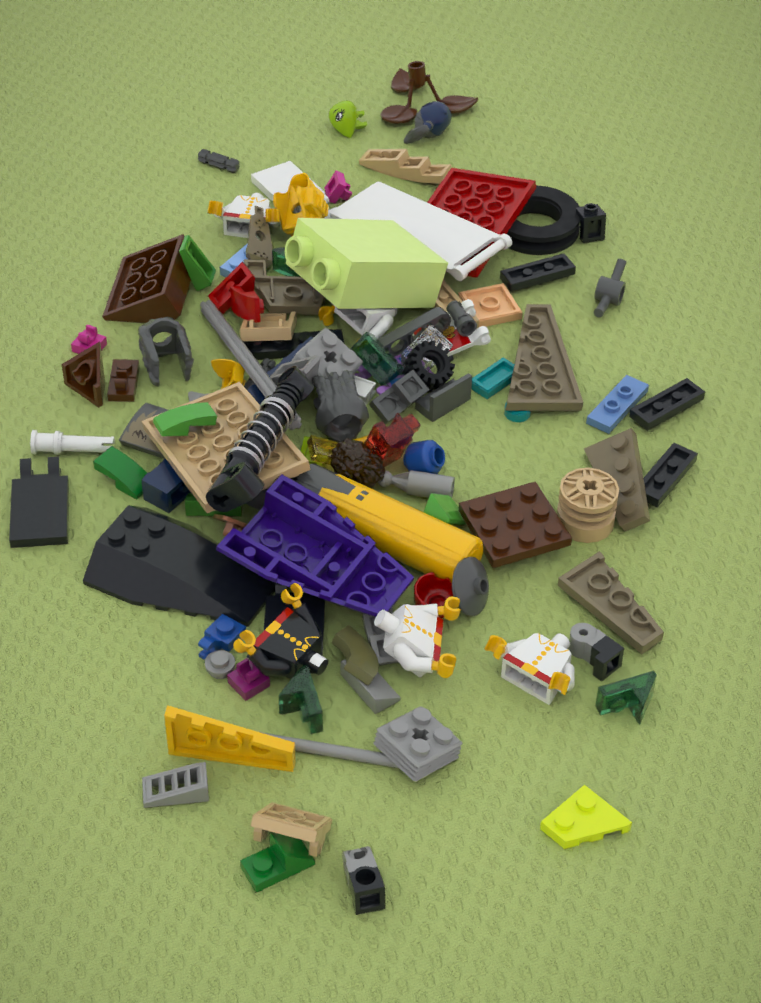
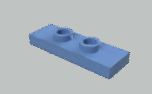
[586,375,649,434]

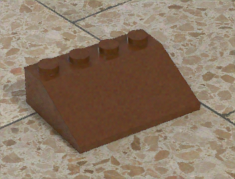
[102,234,191,323]

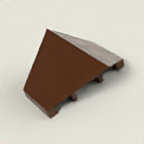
[62,341,105,408]

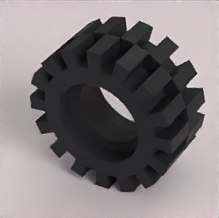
[404,340,455,391]

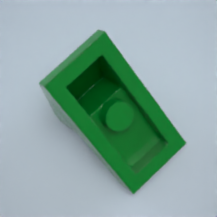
[240,832,315,893]

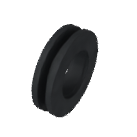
[506,185,581,255]

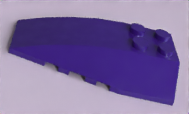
[216,474,414,617]

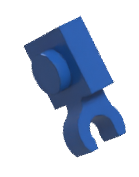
[198,614,246,660]

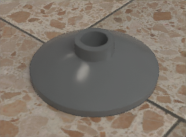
[452,557,489,616]

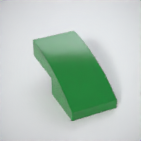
[93,446,147,500]

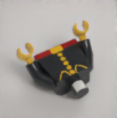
[233,583,329,680]

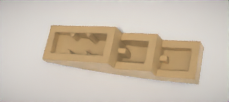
[359,149,452,184]

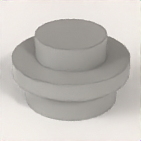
[205,650,235,679]

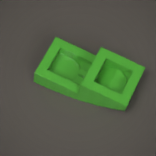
[153,402,217,436]

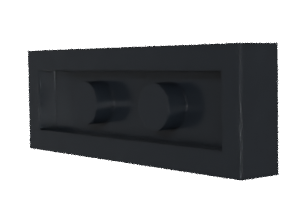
[500,253,576,292]
[629,378,705,431]
[643,443,698,508]

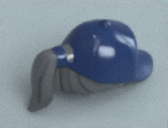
[404,101,452,143]

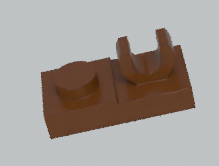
[107,359,140,402]

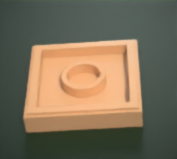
[458,283,522,327]

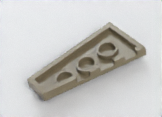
[584,428,650,531]
[558,551,664,654]

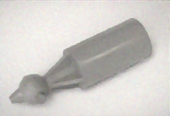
[378,470,455,498]

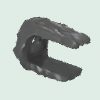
[138,317,194,386]
[313,370,369,443]

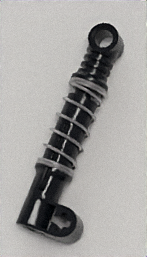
[206,366,314,512]

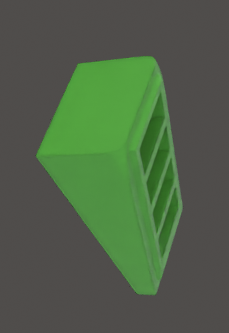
[179,235,216,291]

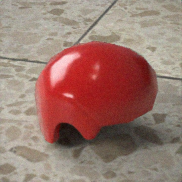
[414,572,453,619]

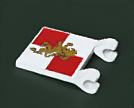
[413,299,491,366]

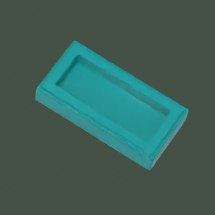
[471,357,514,400]

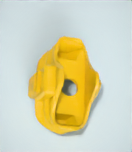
[273,173,329,236]

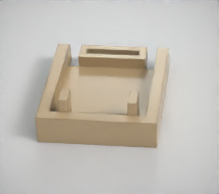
[240,311,297,341]

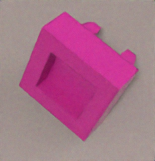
[324,170,352,204]
[71,324,107,354]

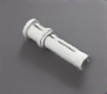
[30,430,115,455]

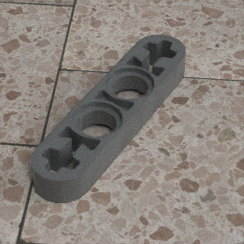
[361,307,451,364]

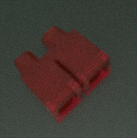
[364,413,421,467]

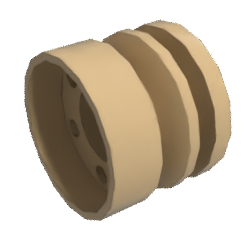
[557,467,619,543]

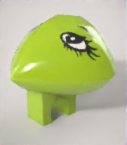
[328,100,367,138]

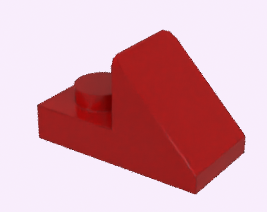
[208,262,255,314]

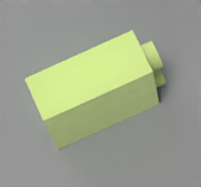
[285,218,448,309]

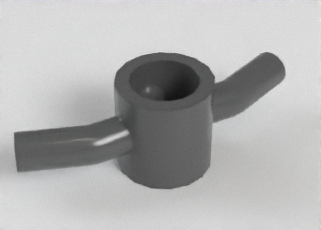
[594,259,627,317]

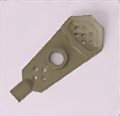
[245,206,275,269]

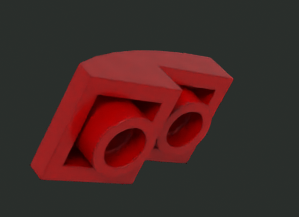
[230,286,264,323]

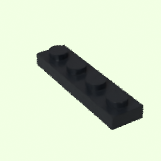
[243,329,345,360]

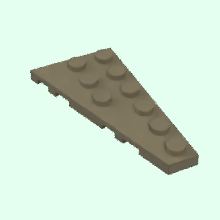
[505,304,583,411]

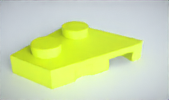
[540,785,632,849]

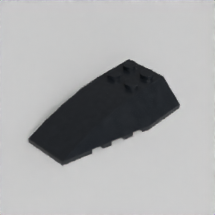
[83,505,275,627]

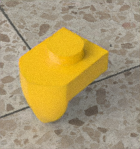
[211,359,246,389]

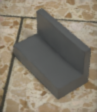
[415,373,472,422]

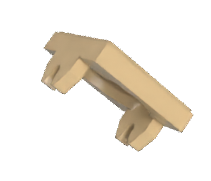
[251,802,333,857]

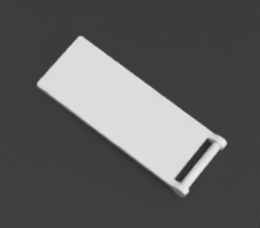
[330,182,512,281]

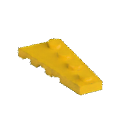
[164,705,296,772]

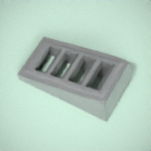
[142,762,209,808]

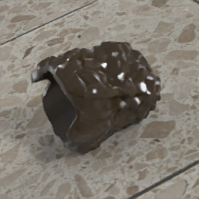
[330,438,385,489]

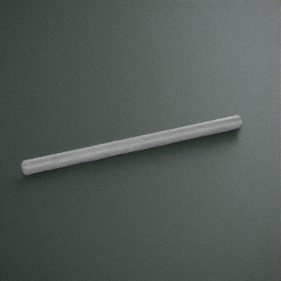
[200,300,302,430]

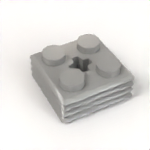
[292,328,363,378]
[373,706,463,781]

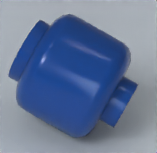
[403,440,445,474]

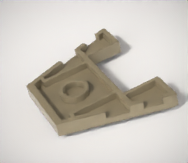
[243,259,326,315]

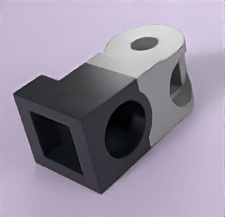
[569,623,624,682]
[342,846,386,915]

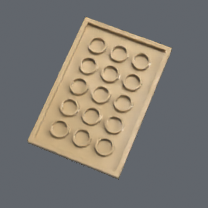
[142,382,310,513]

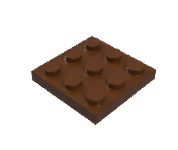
[459,481,572,568]

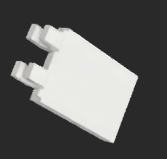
[251,161,329,213]

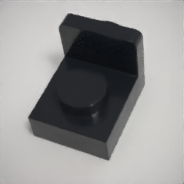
[576,203,606,243]

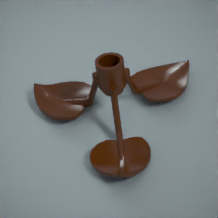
[381,61,478,124]

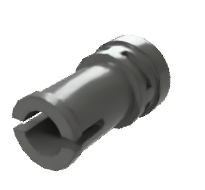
[446,300,477,336]

